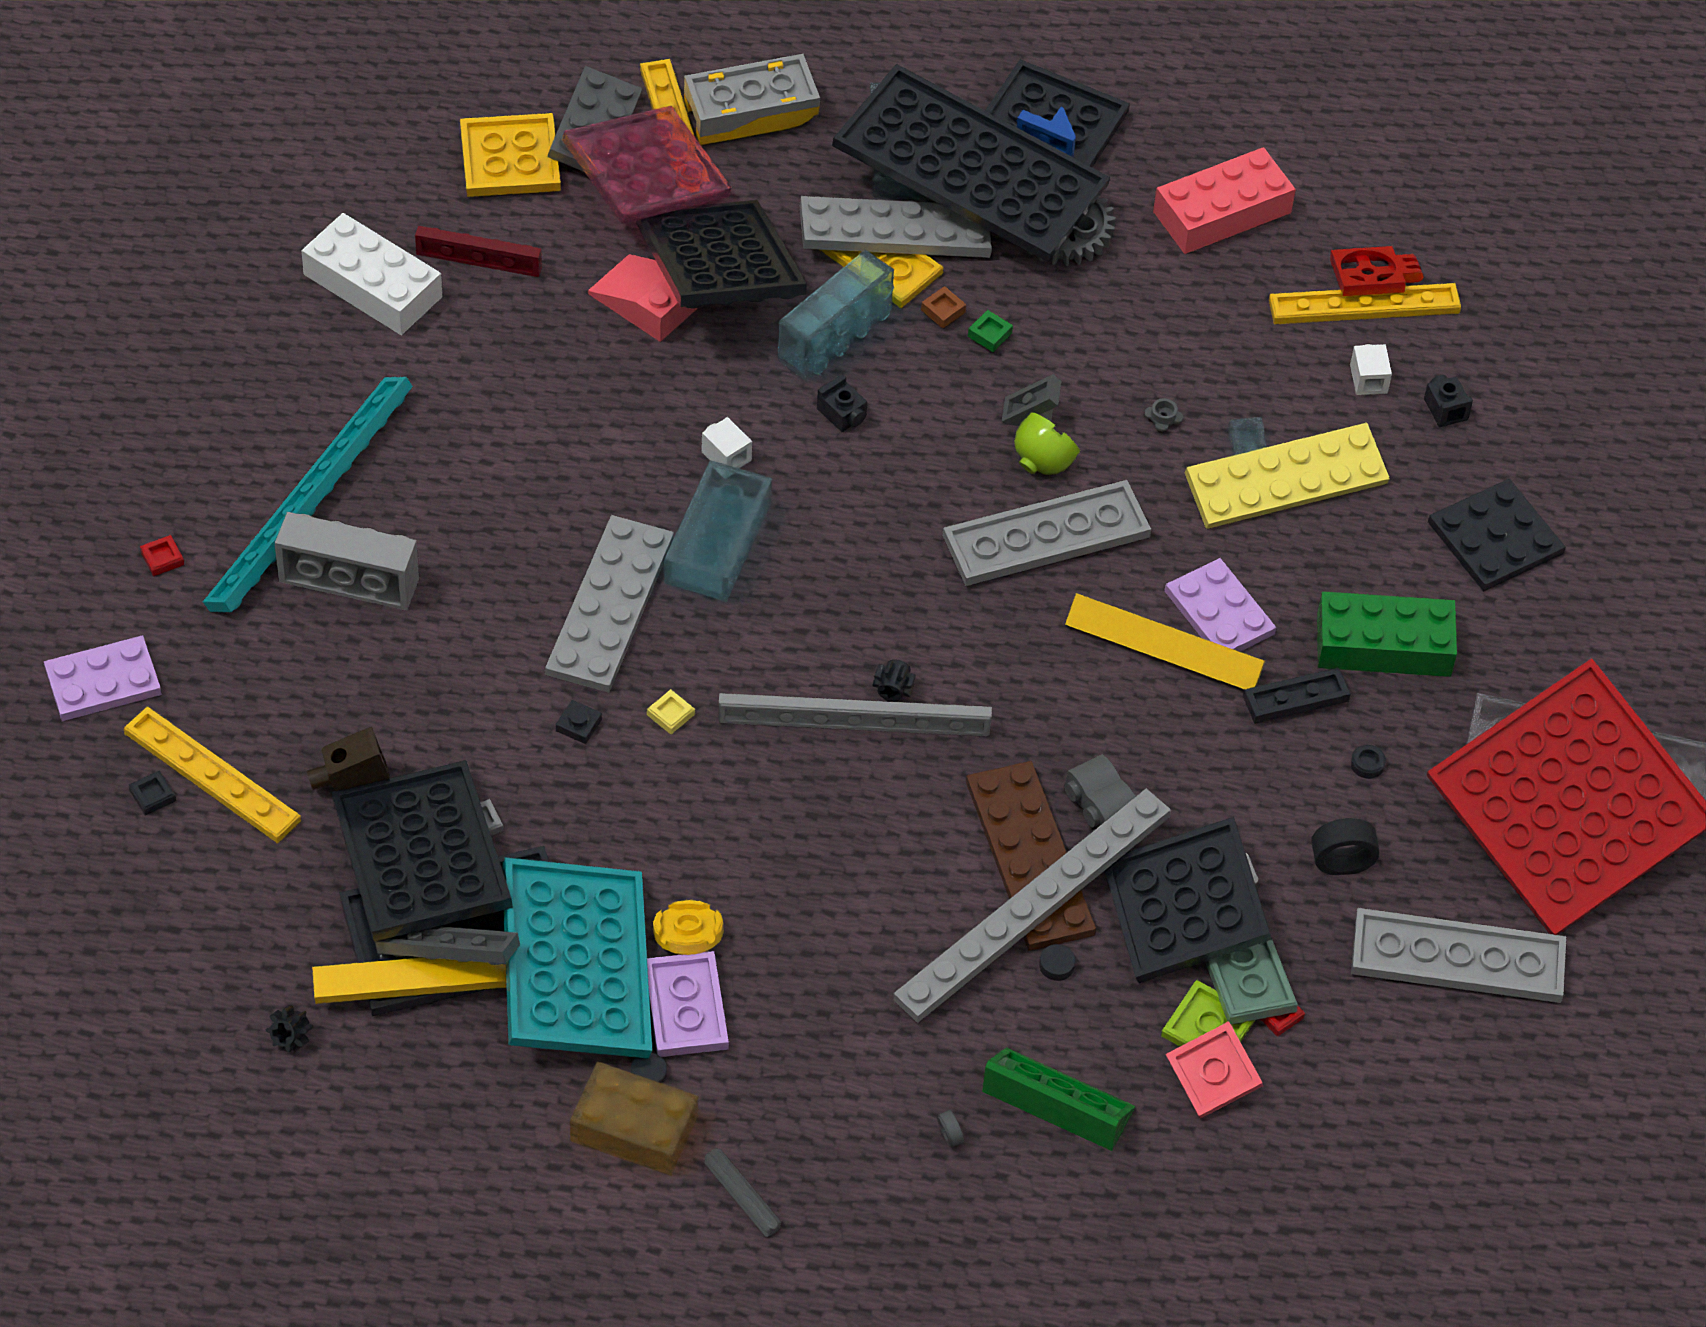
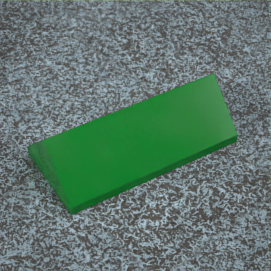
[982,1047,1136,1151]

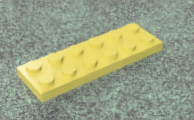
[1185,423,1390,529]

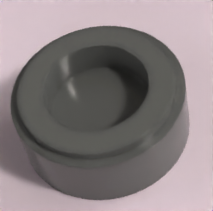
[937,1110,964,1148]

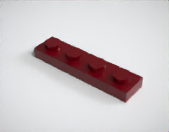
[415,226,542,277]

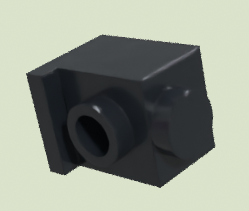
[817,374,867,432]
[1424,375,1473,428]

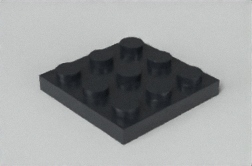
[1428,478,1566,592]

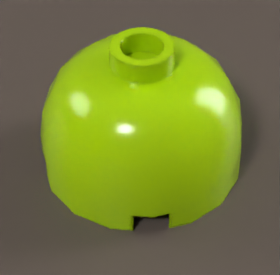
[1014,413,1080,475]

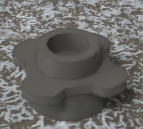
[1144,398,1183,431]

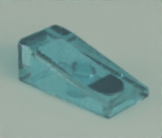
[1227,417,1266,456]

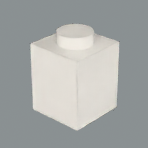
[1350,344,1392,395]
[702,417,752,476]

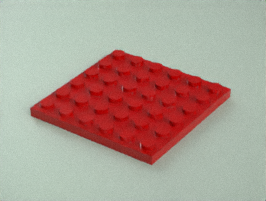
[1426,658,1706,935]

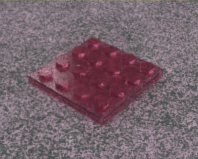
[562,106,732,224]

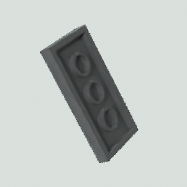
[547,66,642,180]

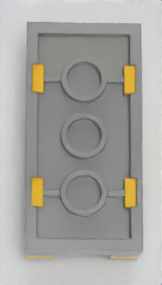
[684,54,820,145]

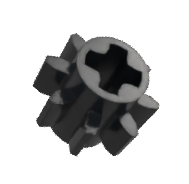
[872,659,916,702]
[265,1005,314,1052]

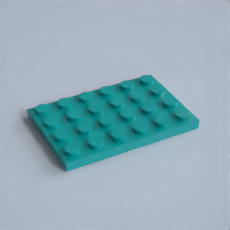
[502,857,652,1058]

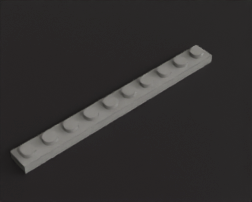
[893,788,1171,1023]

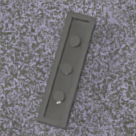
[375,926,520,965]

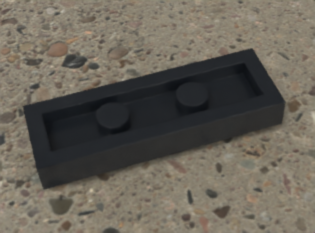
[1243,667,1351,724]

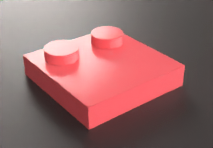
[1166,1021,1263,1119]

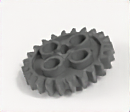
[1029,198,1116,266]

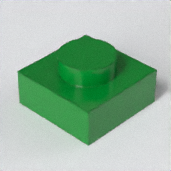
[968,310,1013,352]

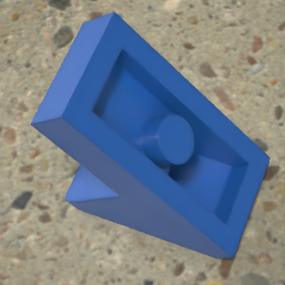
[1017,106,1076,157]

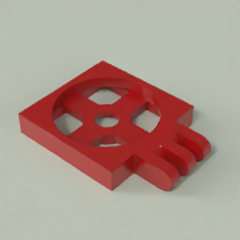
[1330,246,1424,296]

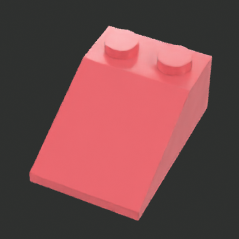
[588,254,697,342]

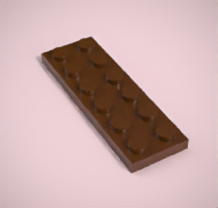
[966,761,1096,951]

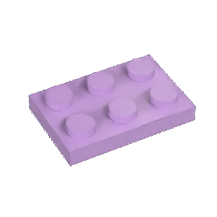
[1165,558,1276,652]
[44,635,162,721]
[647,951,729,1057]

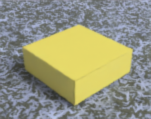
[647,689,695,734]

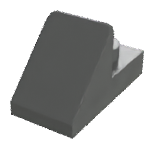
[1001,374,1062,426]

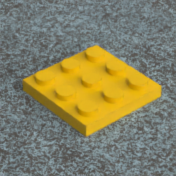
[460,113,561,197]

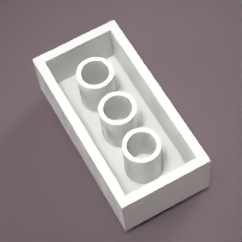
[301,213,442,335]

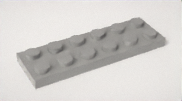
[799,196,992,258]
[943,480,1151,586]
[545,515,674,693]
[1351,908,1566,1003]

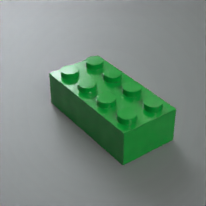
[1317,591,1457,677]

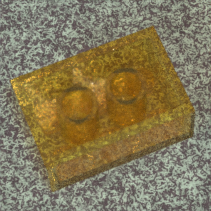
[570,1061,699,1176]

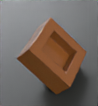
[921,286,966,328]

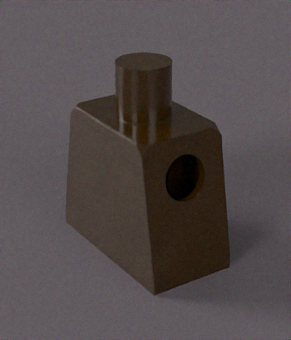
[307,727,391,791]

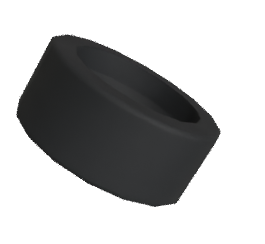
[1311,818,1380,875]

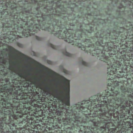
[275,512,419,610]

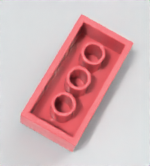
[1153,147,1296,254]

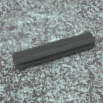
[704,1148,781,1237]

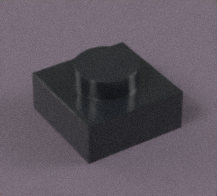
[556,700,602,744]

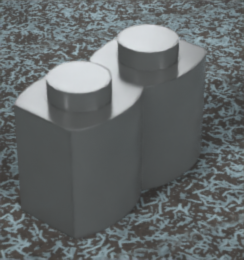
[1064,754,1136,829]

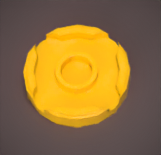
[653,900,724,955]

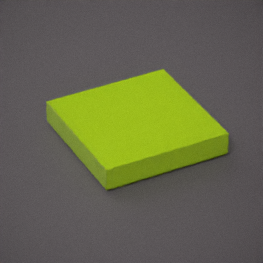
[1161,980,1255,1046]

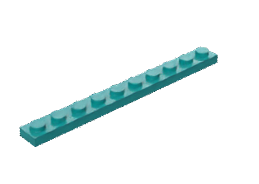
[203,377,413,612]

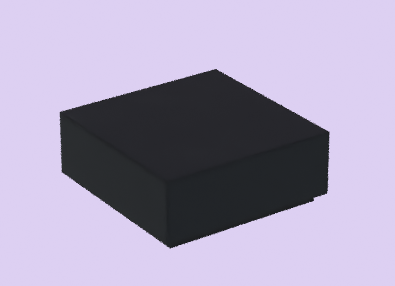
[129,770,176,815]

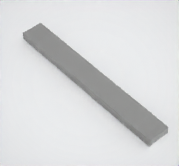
[718,693,992,736]

